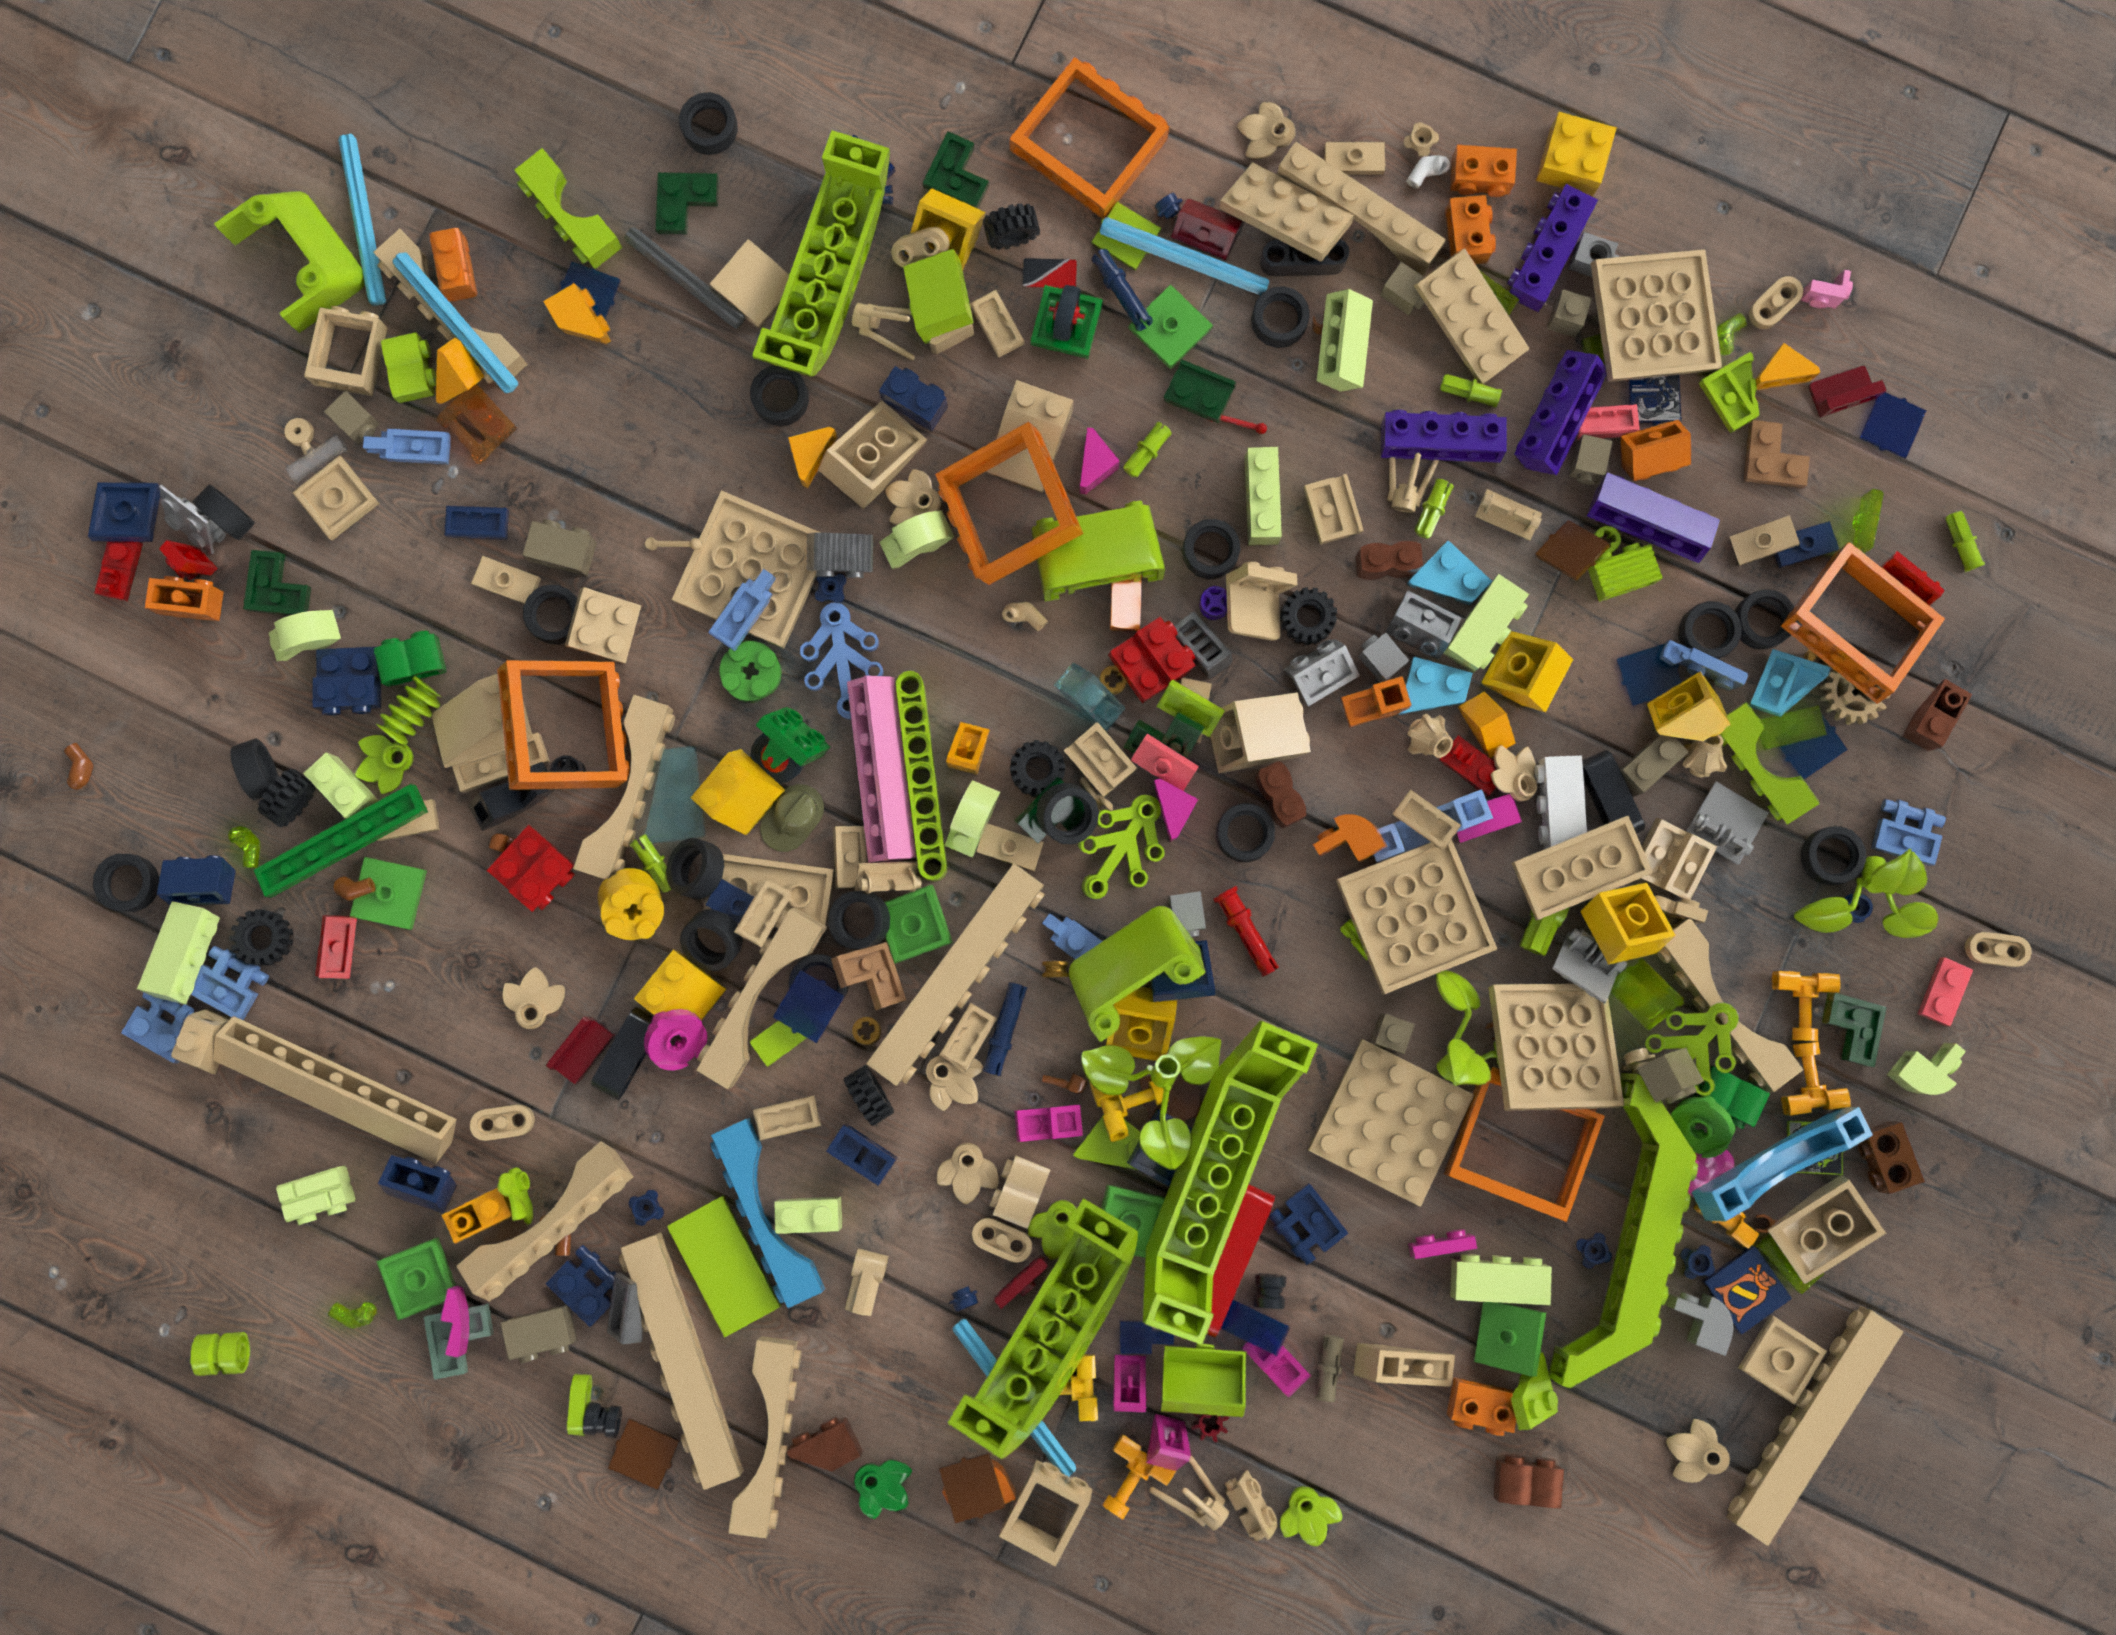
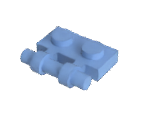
[1871,799,1946,866]
[191,946,269,1020]
[121,993,194,1063]

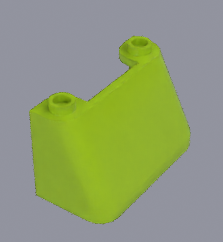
[1031,501,1165,602]
[1069,906,1205,1042]

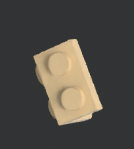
[1226,562,1297,641]

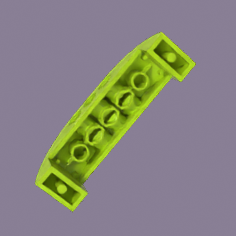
[752,130,890,377]
[948,1198,1138,1459]

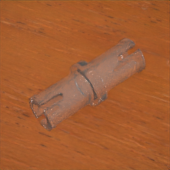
[285,434,348,483]

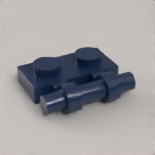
[1268,1183,1348,1265]
[546,1245,617,1327]

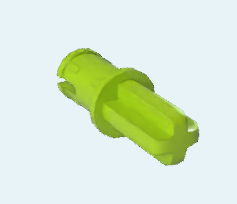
[1440,374,1502,408]
[1123,422,1172,478]
[1415,479,1454,539]
[1945,511,1985,572]
[629,833,672,893]

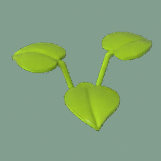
[1794,849,1938,938]
[1436,970,1499,1086]
[1081,1036,1221,1170]

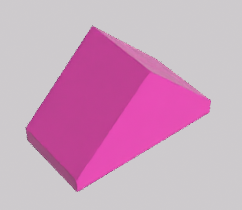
[1080,427,1120,495]
[1153,779,1198,842]
[1113,1355,1146,1412]
[1146,1414,1191,1471]

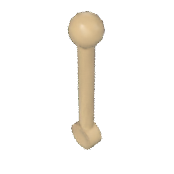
[645,537,702,551]

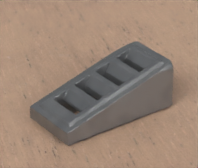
[1175,611,1233,679]
[607,1273,643,1345]

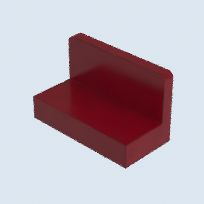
[1171,199,1242,260]
[1808,366,1887,418]
[545,1016,616,1085]

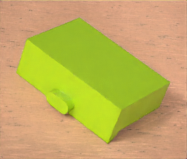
[903,249,974,344]
[1161,1344,1246,1417]

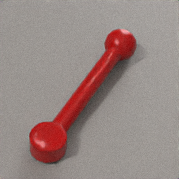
[1208,415,1267,434]

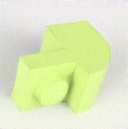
[879,510,954,569]
[269,610,341,661]
[945,780,1000,858]
[1887,1043,1966,1095]

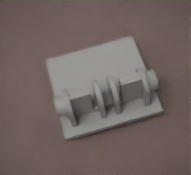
[159,485,226,555]
[1686,781,1769,865]
[1552,928,1627,1004]

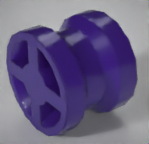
[1199,586,1227,621]

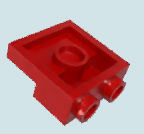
[1108,616,1196,704]
[486,824,575,912]

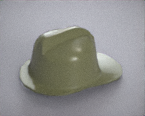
[760,784,824,852]

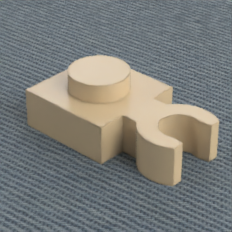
[1655,895,1708,924]

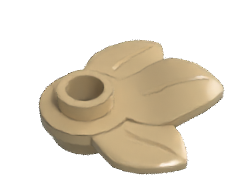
[1237,102,1296,159]
[885,469,941,525]
[1491,745,1537,802]
[503,967,565,1029]
[926,1056,984,1111]
[937,1143,999,1204]
[1666,1419,1730,1483]

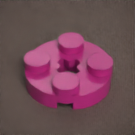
[644,1009,707,1071]

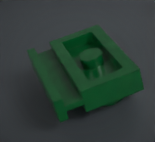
[1163,359,1237,424]

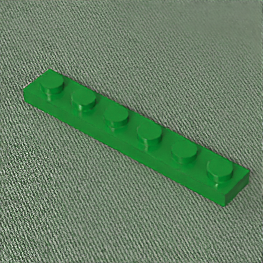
[253,784,428,898]

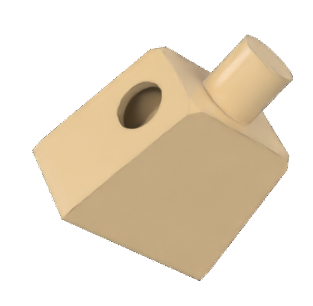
[171,1009,232,1074]

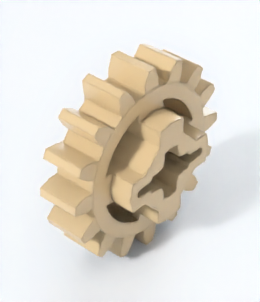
[1820,662,1890,725]

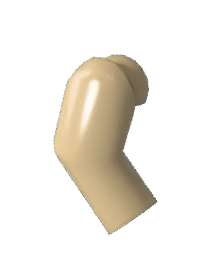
[1002,602,1048,632]

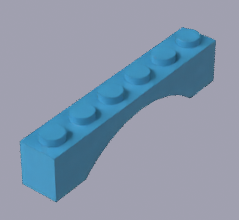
[1692,1107,1873,1221]
[710,1118,825,1308]

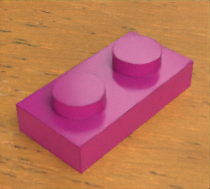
[1408,1229,1477,1259]

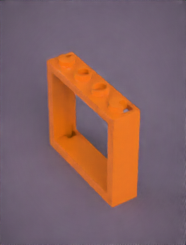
[1009,57,1169,219]
[935,421,1084,585]
[1781,542,1945,704]
[497,660,630,790]
[1444,1066,1605,1222]

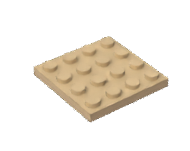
[1591,250,1722,382]
[672,490,821,649]
[1336,839,1497,995]
[1488,984,1624,1111]
[1308,1039,1474,1207]

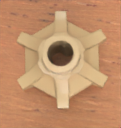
[1407,713,1453,758]
[1682,735,1727,777]

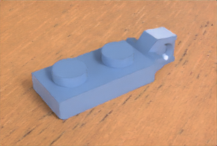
[363,429,451,465]
[708,569,776,651]
[1659,640,1748,690]
[1042,913,1102,959]

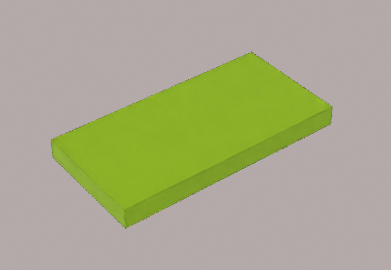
[667,1195,781,1337]

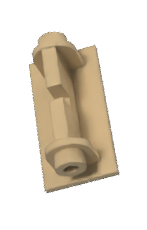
[1475,489,1542,541]
[854,861,922,894]
[1225,1470,1278,1541]

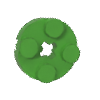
[719,641,782,703]
[1671,1095,1736,1158]

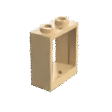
[304,306,388,396]
[999,1460,1093,1567]

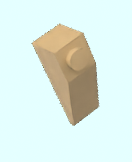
[1353,1343,1455,1387]

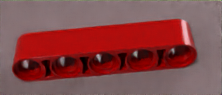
[1206,1184,1275,1338]

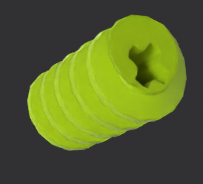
[376,676,442,745]

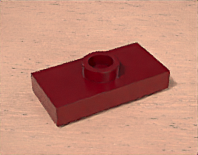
[994,1255,1049,1309]

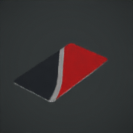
[1023,258,1077,288]

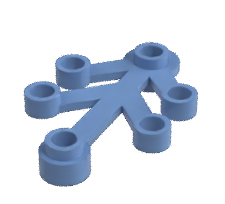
[800,603,884,720]

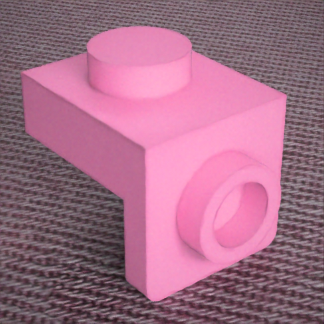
[1800,270,1853,308]

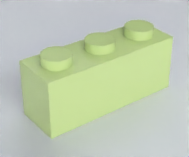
[1317,289,1373,392]
[1245,447,1282,545]
[1443,574,1529,673]
[137,901,220,1005]
[1450,1254,1552,1305]

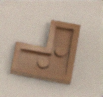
[1744,420,1810,489]
[831,942,906,1010]

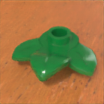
[854,1460,912,1519]

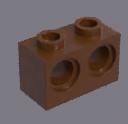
[1857,1121,1925,1194]

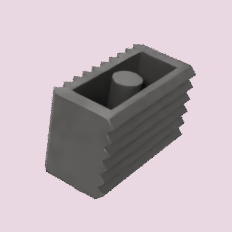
[806,532,873,578]

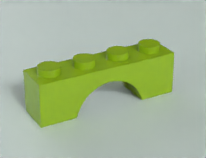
[514,148,622,269]
[1719,701,1819,825]

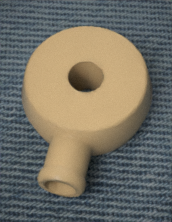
[284,418,314,455]

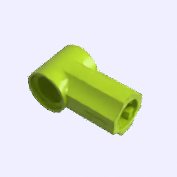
[1519,907,1570,956]

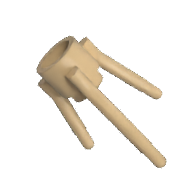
[852,303,915,360]
[1387,453,1439,513]
[1149,1456,1229,1531]

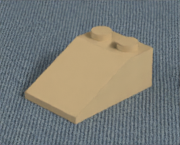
[986,380,1073,493]
[818,401,927,509]
[432,674,533,768]
[1767,1175,1886,1284]

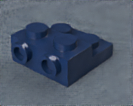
[312,647,382,716]

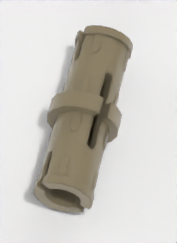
[1315,1335,1344,1402]

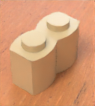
[989,1155,1051,1229]

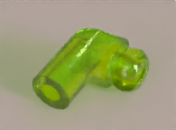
[1717,313,1747,355]
[228,826,261,868]
[328,1302,377,1329]

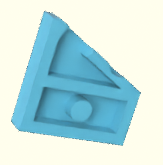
[1407,540,1492,605]
[1750,649,1831,717]
[1399,657,1473,715]

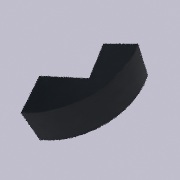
[468,762,556,831]

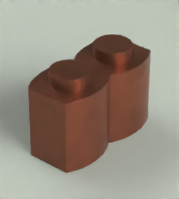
[1355,541,1423,580]
[1256,761,1306,829]
[1493,1455,1564,1508]

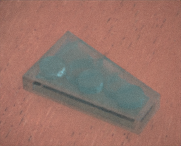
[645,746,705,844]

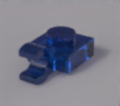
[1120,1320,1174,1354]

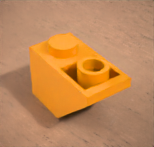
[543,283,611,344]
[442,1187,512,1244]

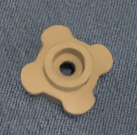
[1404,122,1439,157]
[1623,1048,1656,1074]

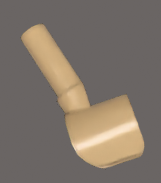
[1079,777,1113,818]

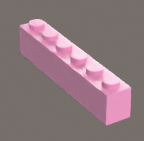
[847,676,916,863]

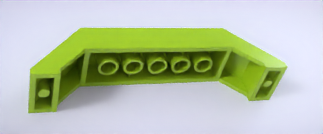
[1143,1020,1318,1345]
[1549,1073,1698,1388]

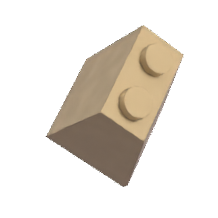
[1210,692,1311,774]

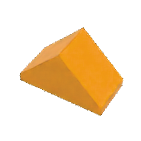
[436,338,485,404]
[1756,343,1820,390]
[788,426,838,488]
[1458,691,1516,758]
[946,722,990,775]

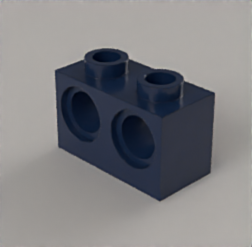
[826,1123,898,1186]

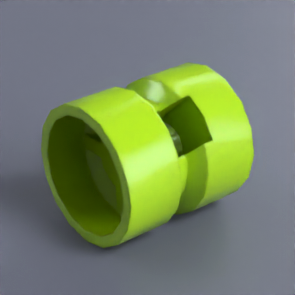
[191,1332,250,1376]

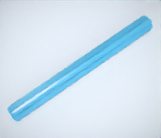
[338,134,386,306]
[1100,217,1269,295]
[393,252,518,394]
[952,1319,1076,1476]

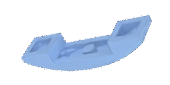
[1374,789,1493,862]

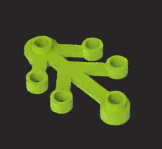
[1078,795,1165,899]
[1645,1002,1739,1096]

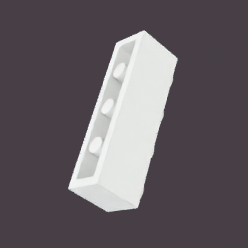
[1534,755,1587,849]

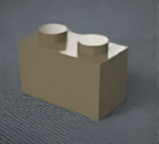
[522,519,597,577]
[1620,734,1689,797]
[1637,1048,1704,1104]
[500,1304,577,1363]

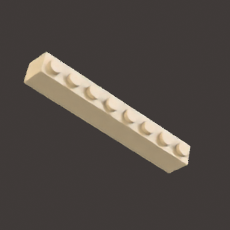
[866,863,1045,1086]
[213,1016,457,1164]
[619,1232,744,1490]
[1726,1306,1903,1546]

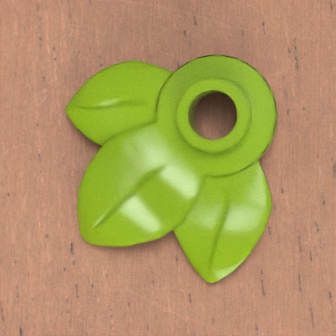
[355,735,414,794]
[498,1167,533,1225]
[1028,1200,1077,1260]
[1280,1486,1342,1547]

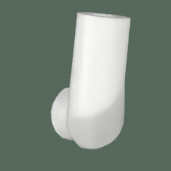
[1406,155,1450,189]

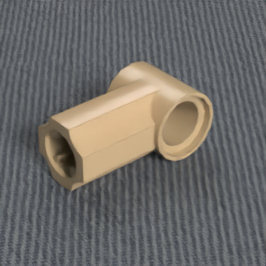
[845,1248,889,1316]

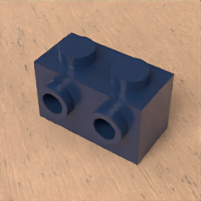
[879,366,948,432]
[157,855,236,906]
[378,1155,457,1214]

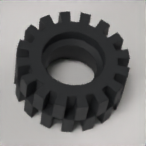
[982,203,1040,249]
[1280,587,1337,645]
[1010,740,1065,797]
[258,768,316,828]
[229,909,294,966]
[843,1065,894,1126]

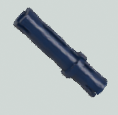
[1091,249,1153,331]
[982,982,1028,1077]

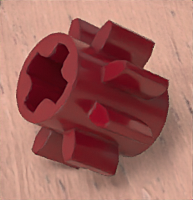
[1190,1414,1229,1442]

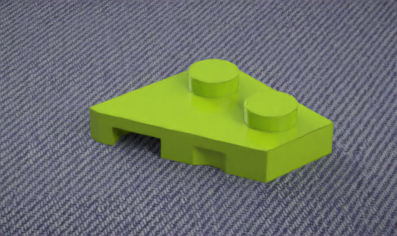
[1698,351,1759,434]
[1073,1114,1140,1171]
[1511,1352,1558,1430]

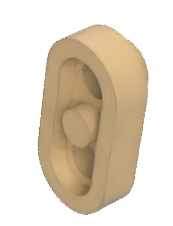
[891,227,949,267]
[1749,276,1803,329]
[1965,932,2032,967]
[470,1104,535,1141]
[972,1217,1032,1263]

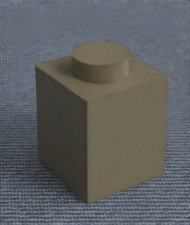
[1380,262,1425,315]
[1547,289,1592,337]
[324,391,380,445]
[1569,434,1613,485]
[1370,1014,1415,1054]

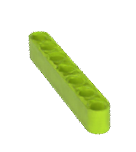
[896,671,947,882]

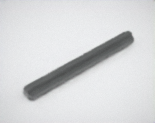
[624,227,745,329]

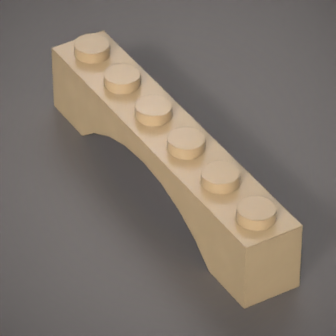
[1277,142,1446,276]
[373,229,528,384]
[573,694,675,879]
[696,908,827,1089]
[1656,918,1803,1092]
[456,1141,633,1302]
[729,1336,802,1538]

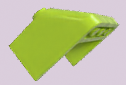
[214,191,365,333]

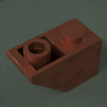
[1902,679,1972,751]
[786,1416,863,1471]

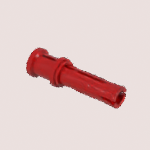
[1213,885,1279,977]

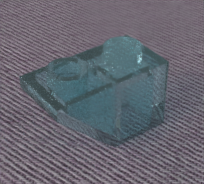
[1054,662,1126,731]

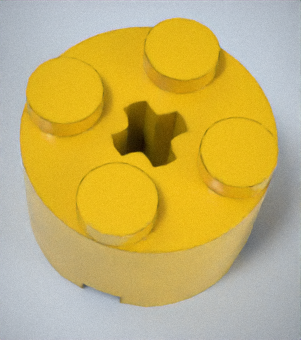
[597,868,664,940]

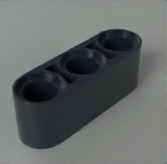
[1260,239,1350,276]
[1582,750,1645,834]
[590,1007,653,1100]

